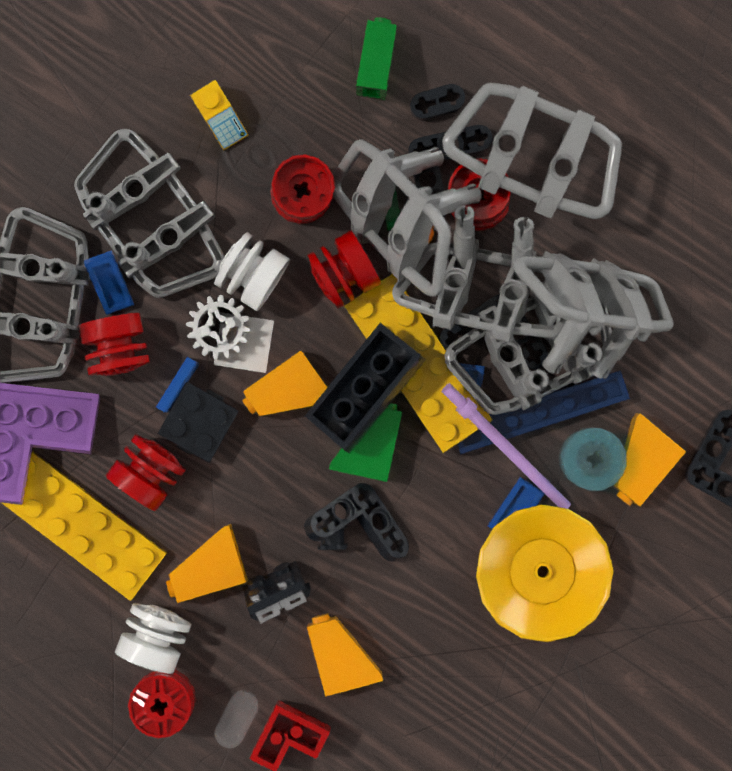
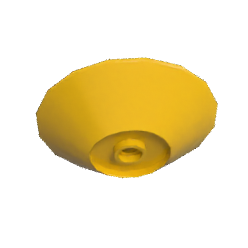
[476,505,613,642]

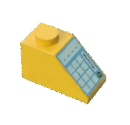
[190,80,249,151]

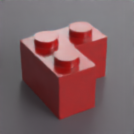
[249,700,331,771]

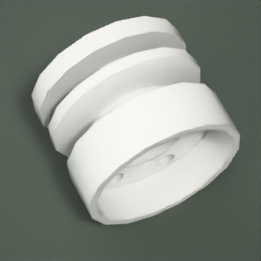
[214,232,290,312]
[115,603,191,674]

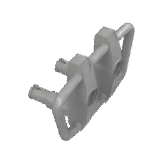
[442,83,622,219]
[74,129,225,298]
[333,140,481,296]
[392,205,567,343]
[0,207,90,383]
[514,251,673,379]
[445,280,612,415]

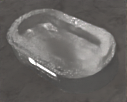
[215,690,259,748]

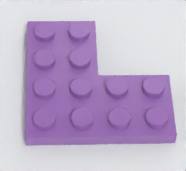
[0,383,100,505]

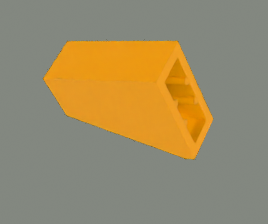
[242,351,327,416]
[613,413,686,507]
[166,524,248,603]
[307,613,383,697]

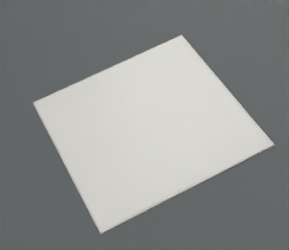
[214,313,274,373]

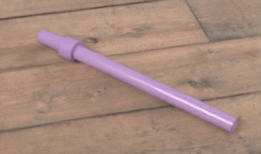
[442,383,571,508]

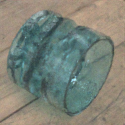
[559,428,627,491]

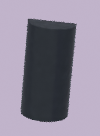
[305,323,426,454]

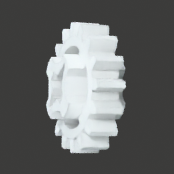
[186,295,251,359]

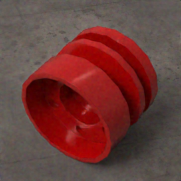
[271,154,335,225]
[448,158,511,231]
[307,230,382,309]
[78,313,150,376]
[105,434,186,511]
[128,670,196,738]

